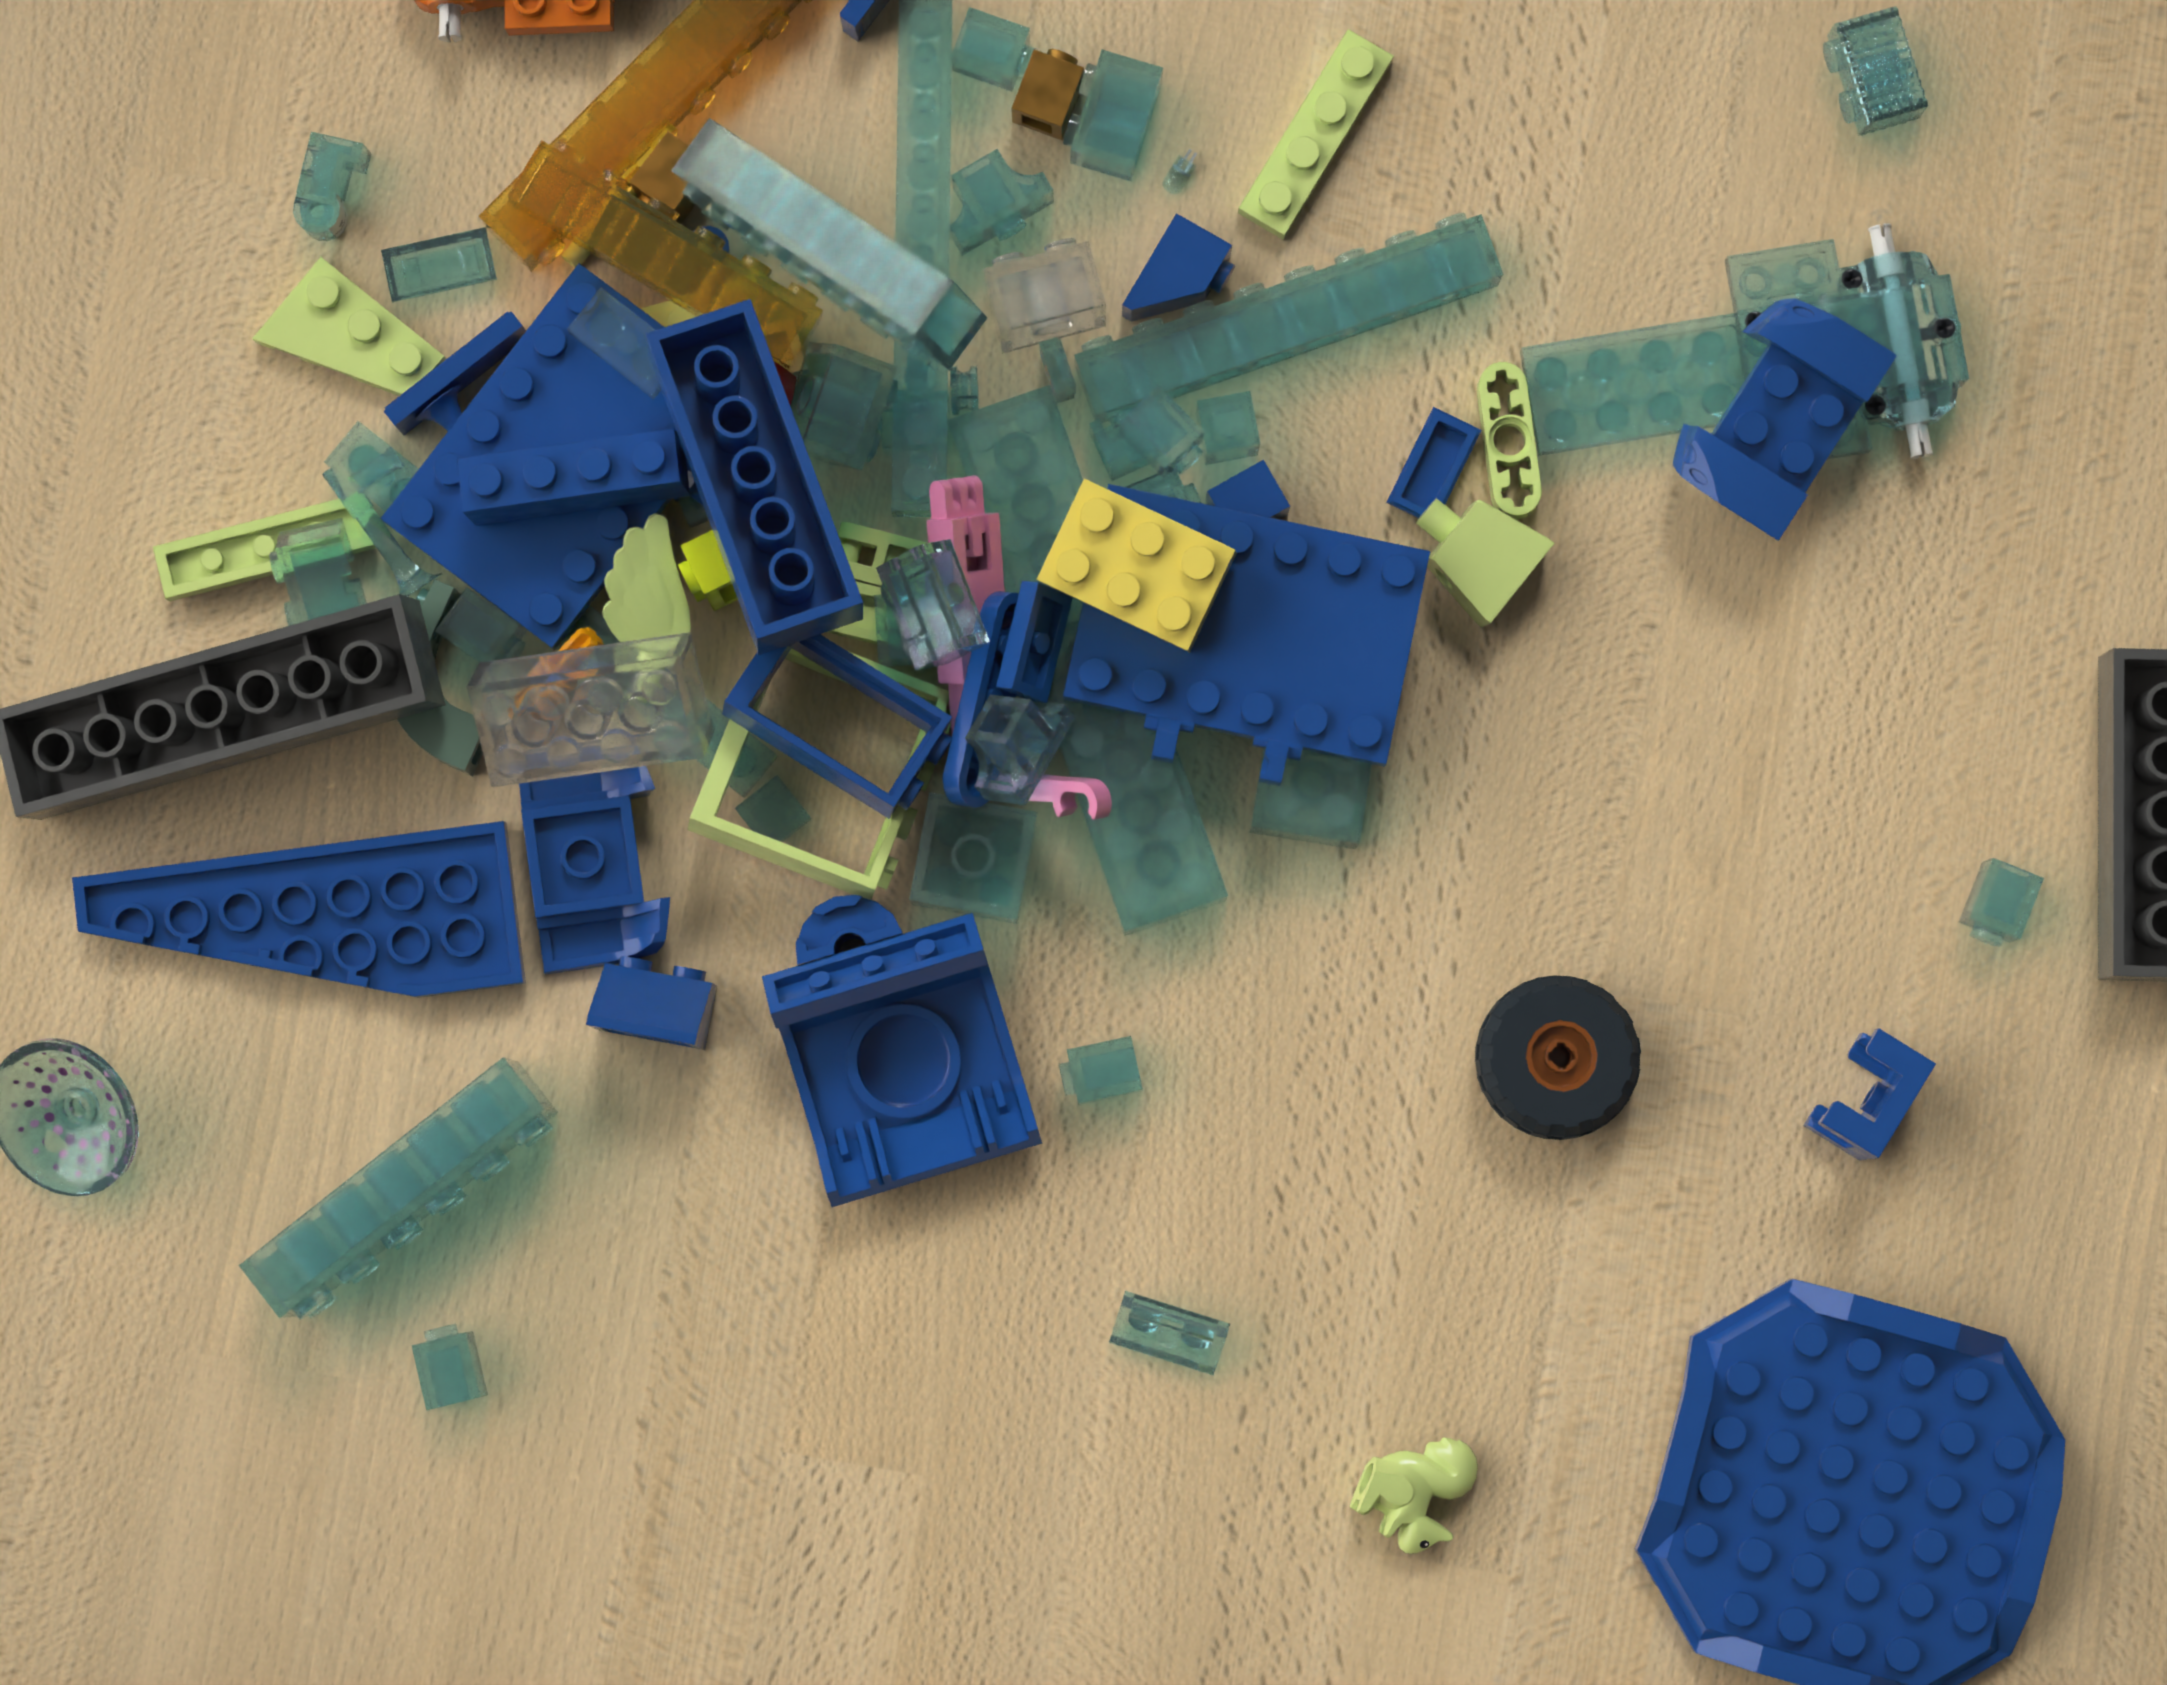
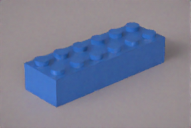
[645,299,863,656]

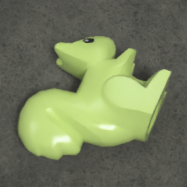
[1350,1437,1478,1554]

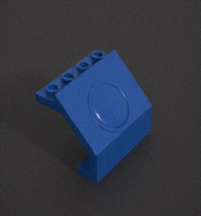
[762,913,1042,1207]

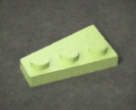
[252,257,446,396]

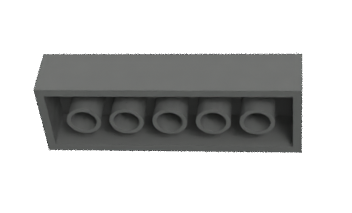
[2098,648,2167,982]

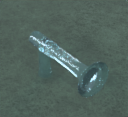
[322,446,442,597]

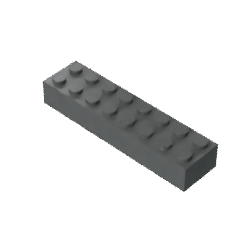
[0,594,446,820]

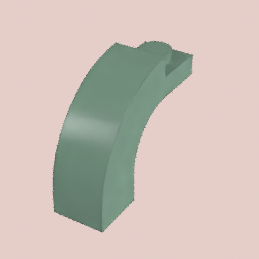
[397,579,495,777]

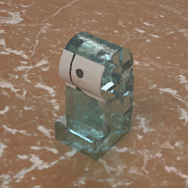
[293,132,372,241]

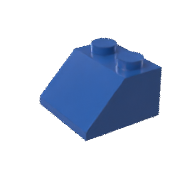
[586,956,717,1050]

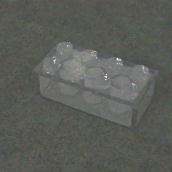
[467,632,714,787]

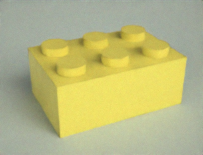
[1037,478,1237,653]

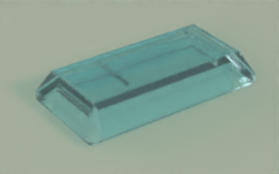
[381,227,497,302]

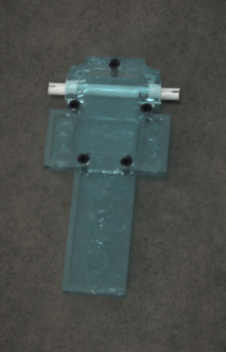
[1520,223,1969,460]

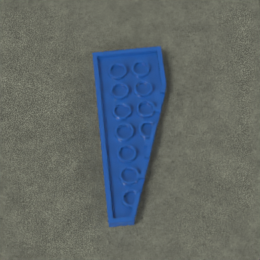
[72,821,526,998]

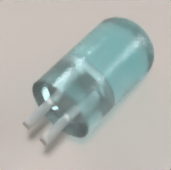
[1162,149,1197,194]

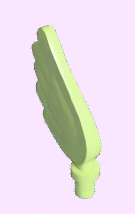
[602,513,691,702]

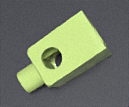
[1416,498,1554,627]

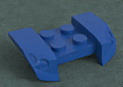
[1672,298,1897,541]
[516,748,670,975]

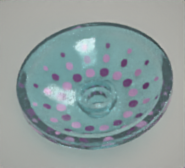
[0,1038,139,1196]

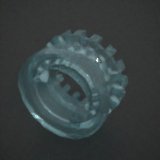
[950,366,979,415]

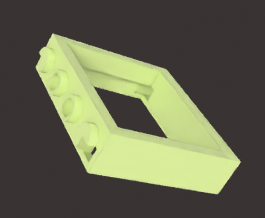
[687,649,951,900]

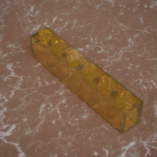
[508,140,823,371]

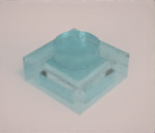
[735,775,812,842]

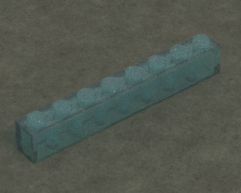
[1074,213,1503,425]

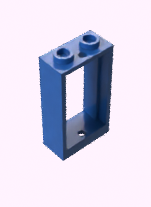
[722,634,952,819]

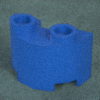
[796,895,903,965]

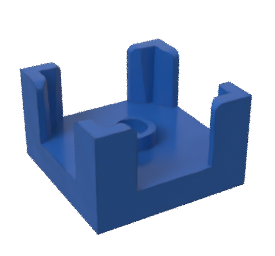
[1803,1028,1936,1160]

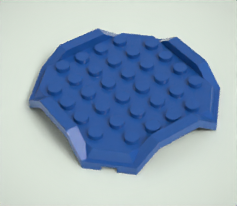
[1634,1279,2066,1685]

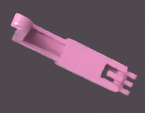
[926,475,1112,820]

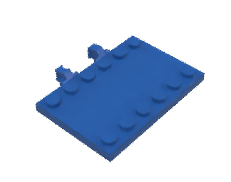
[380,263,703,651]
[1063,484,1430,786]

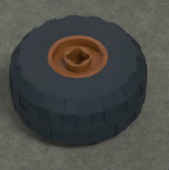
[1475,975,1641,1140]

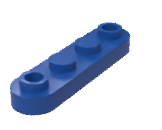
[942,591,1019,808]

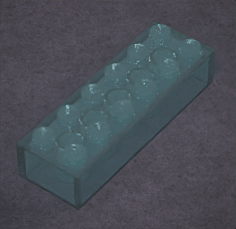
[671,118,988,371]
[239,1057,558,1320]

